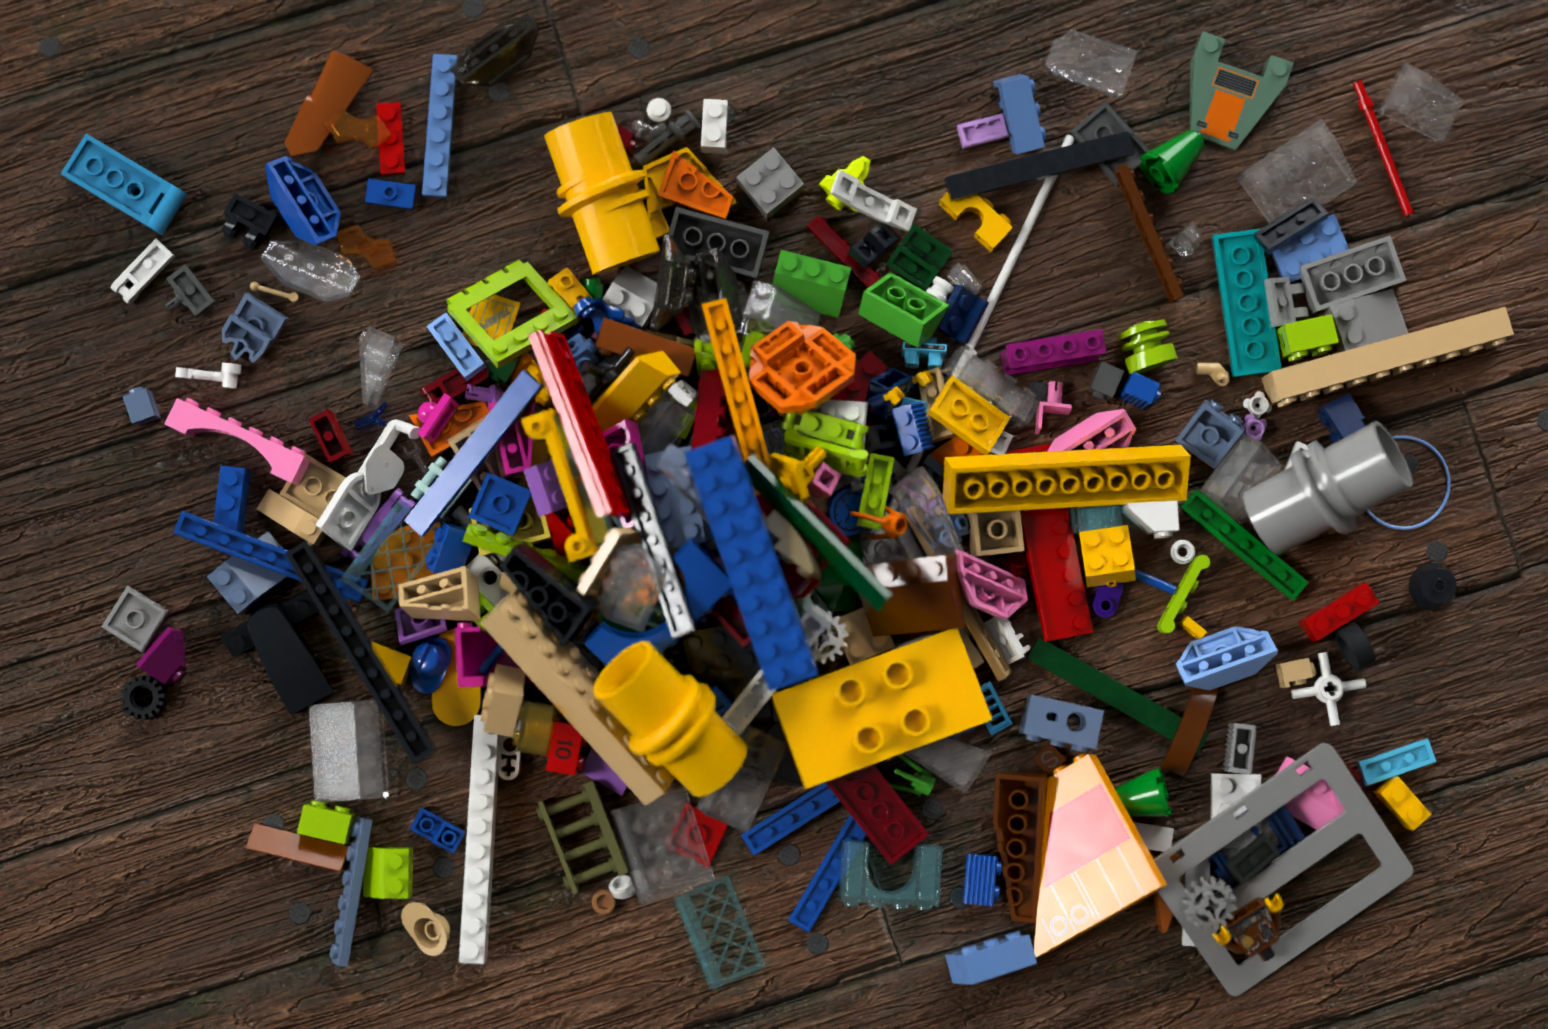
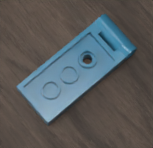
[61,134,188,235]

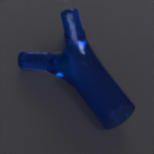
[354,402,387,430]

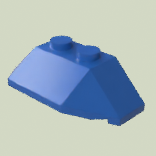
[265,156,341,246]

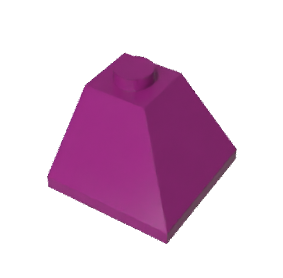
[136,627,186,684]

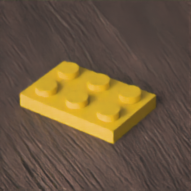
[927,375,1010,455]

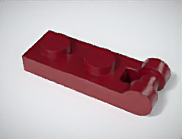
[420,368,490,404]

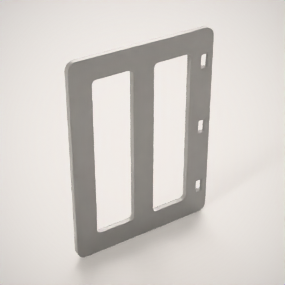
[1154,743,1413,996]

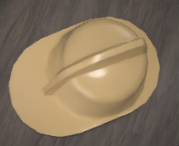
[401,902,450,956]

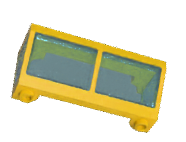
[521,408,614,562]

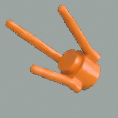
[850,505,907,540]

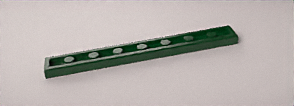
[745,455,893,612]
[1027,637,1209,755]

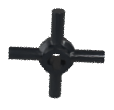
[582,346,635,404]

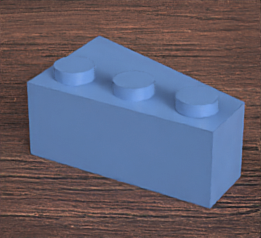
[993,74,1047,154]
[945,931,1037,985]

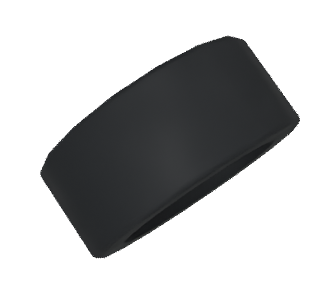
[1335,622,1376,671]

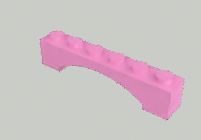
[165,398,311,486]

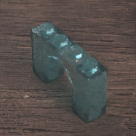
[838,840,942,910]

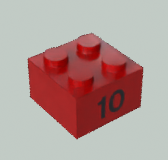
[546,721,589,775]

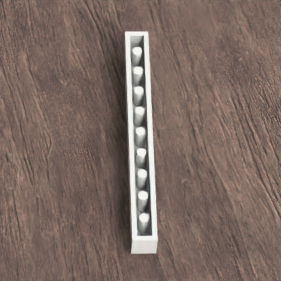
[459,715,499,964]

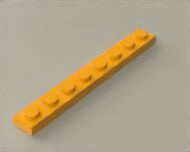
[701,298,774,495]

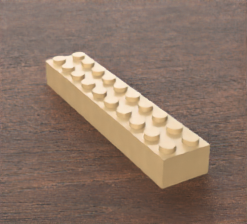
[1262,306,1514,408]
[481,588,675,806]

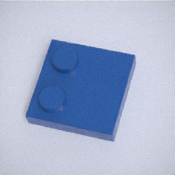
[468,472,532,537]

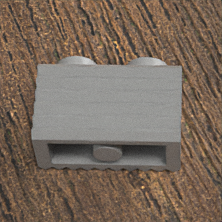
[1222,723,1257,775]

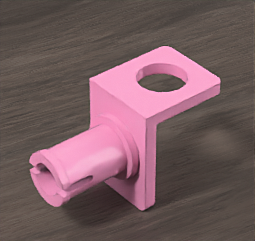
[1035,381,1072,435]

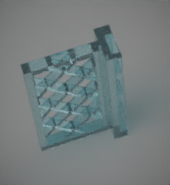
[340,500,438,613]
[672,875,765,990]

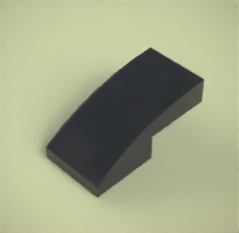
[848,222,898,269]

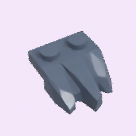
[222,293,288,363]

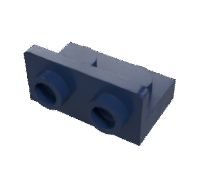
[937,284,989,344]

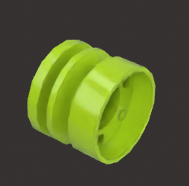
[1117,319,1178,375]

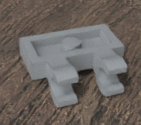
[1264,277,1309,328]

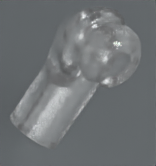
[631,120,667,141]

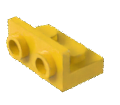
[547,268,593,327]

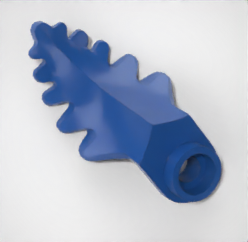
[574,296,645,335]

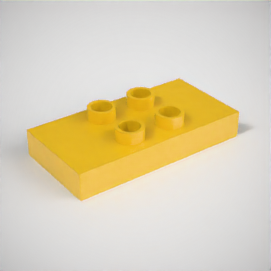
[771,628,992,790]

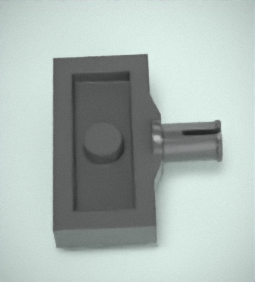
[165,264,216,318]

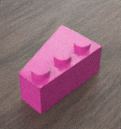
[488,397,536,478]

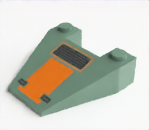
[1190,32,1294,151]

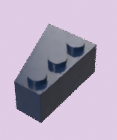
[1318,393,1366,444]

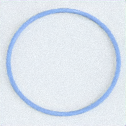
[1366,435,1451,530]

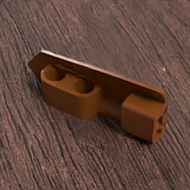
[284,51,373,157]

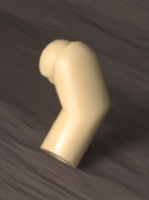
[1196,363,1230,387]

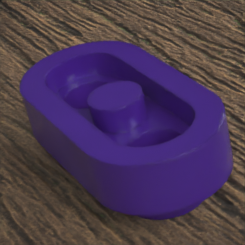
[1092,582,1124,618]

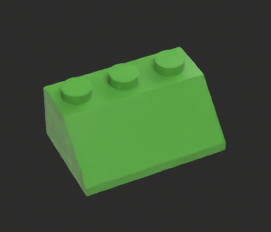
[769,250,851,318]
[858,272,949,348]

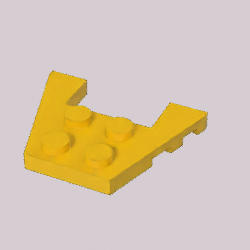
[643,147,737,240]

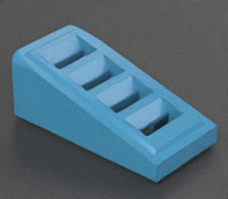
[980,681,1012,736]

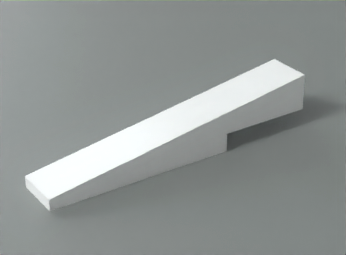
[722,603,833,735]

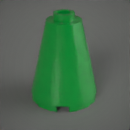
[1139,130,1204,194]
[1115,768,1172,817]

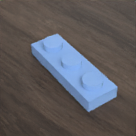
[427,313,487,381]

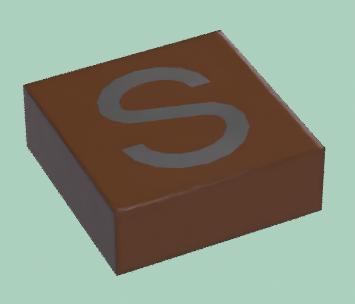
[1032,742,1067,777]

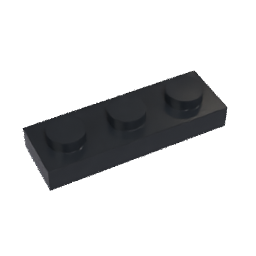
[1254,197,1328,255]

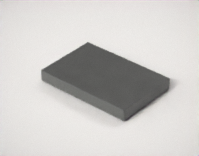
[1069,101,1150,187]

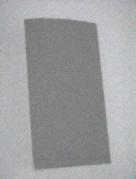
[1299,235,1406,314]

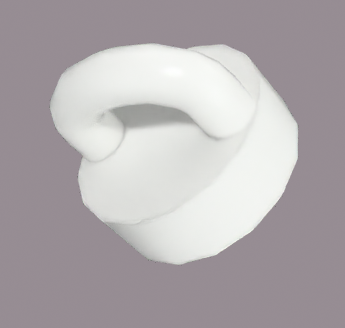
[609,875,636,899]

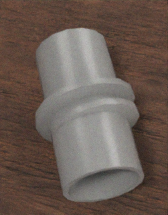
[1243,421,1413,555]

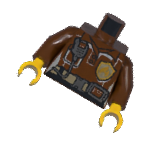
[1211,894,1284,961]

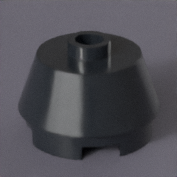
[1409,563,1457,611]

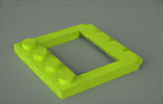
[446,260,578,368]

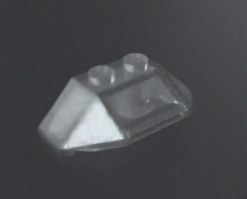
[261,240,361,302]

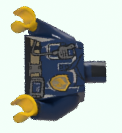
[866,367,934,428]

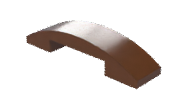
[1161,687,1219,777]

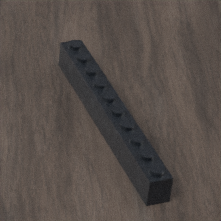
[285,541,438,764]

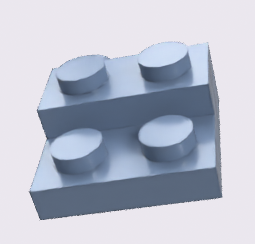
[1175,399,1244,469]

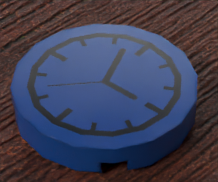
[826,487,866,536]

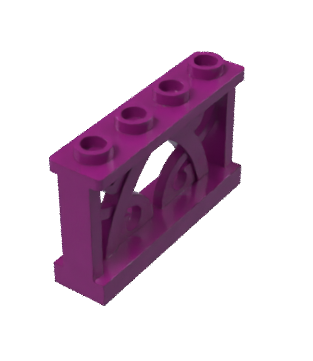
[1000,329,1106,377]

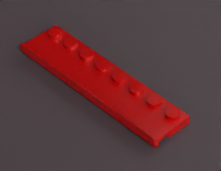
[529,330,631,517]
[1005,443,1094,642]

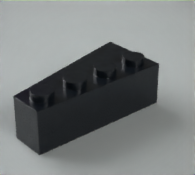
[500,541,600,647]

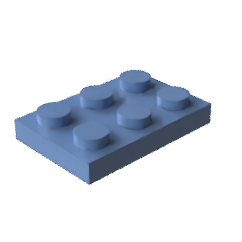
[1271,214,1349,283]

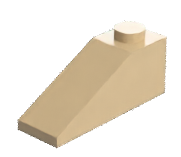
[257,489,326,546]

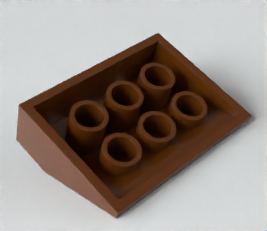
[859,554,965,637]

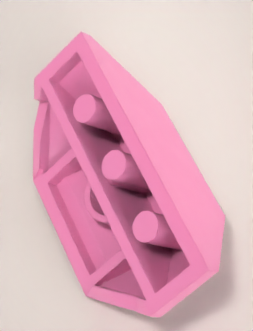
[1047,409,1136,452]
[955,549,1028,620]
[1276,756,1344,830]

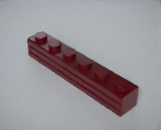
[807,216,881,289]

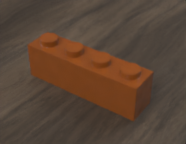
[594,317,696,379]

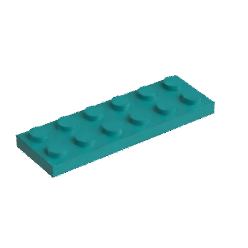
[1211,229,1282,378]

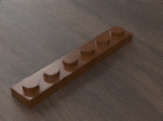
[1113,163,1184,303]

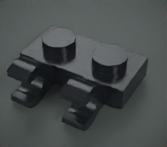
[221,193,279,250]

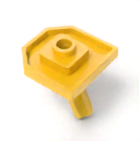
[769,446,826,506]

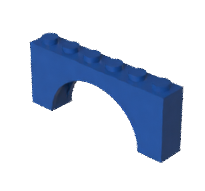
[585,537,733,666]

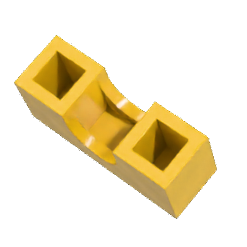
[939,192,1013,253]

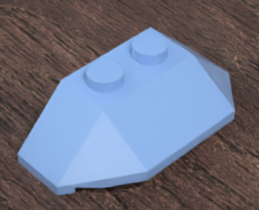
[1176,626,1278,690]

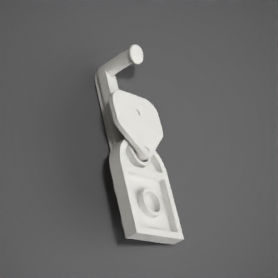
[316,419,421,551]

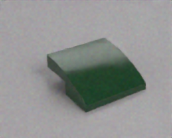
[886,224,954,291]

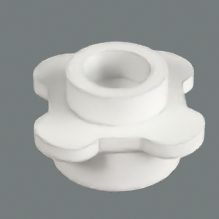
[1243,391,1272,419]

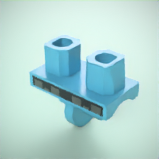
[902,337,947,369]

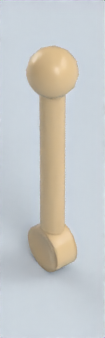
[250,281,299,302]

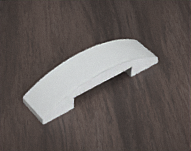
[830,170,917,231]

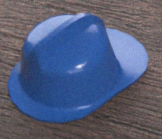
[410,636,452,694]

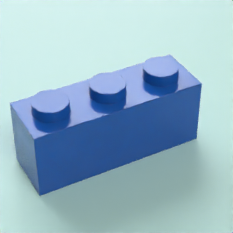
[213,466,251,533]

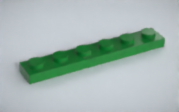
[1180,489,1309,601]

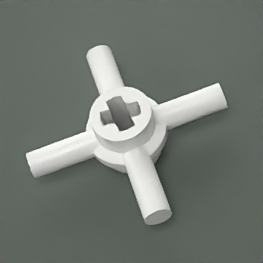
[1291,652,1366,726]

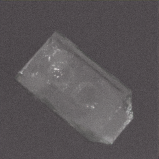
[1045,29,1138,98]

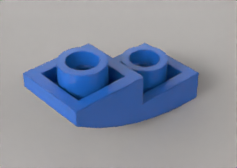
[409,807,465,854]

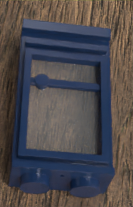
[1206,804,1305,887]

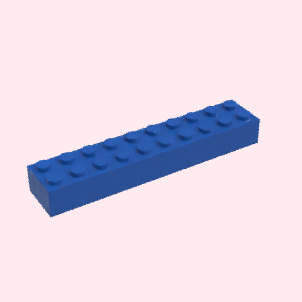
[684,436,819,691]

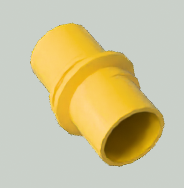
[544,112,660,275]
[593,641,748,797]

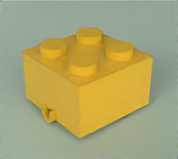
[1079,525,1136,588]

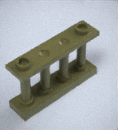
[536,780,630,895]

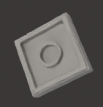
[101,586,170,653]

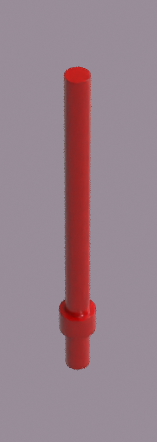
[1353,80,1414,217]

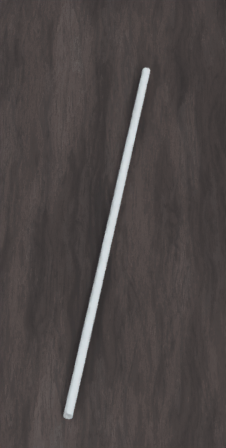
[862,135,1075,564]

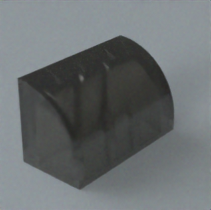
[864,423,902,455]

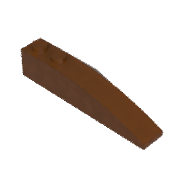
[993,770,1049,923]

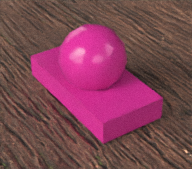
[417,393,459,444]

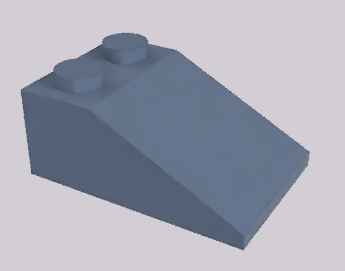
[207,531,289,615]

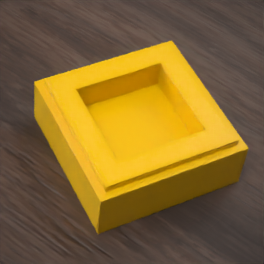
[1179,616,1207,639]

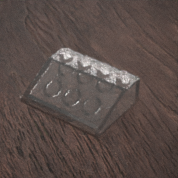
[1237,119,1358,224]
[309,700,389,802]
[610,787,715,905]

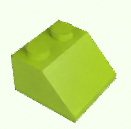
[363,847,413,899]

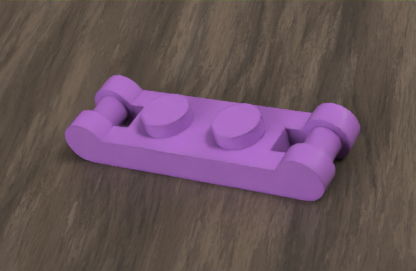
[341,488,417,569]

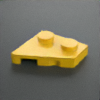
[511,352,554,411]

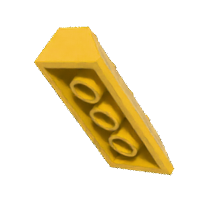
[592,351,681,433]

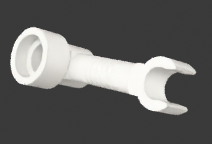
[175,363,242,388]

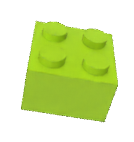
[1276,314,1339,362]

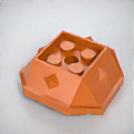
[749,321,856,416]

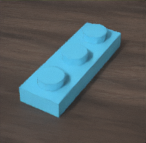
[1357,738,1436,786]

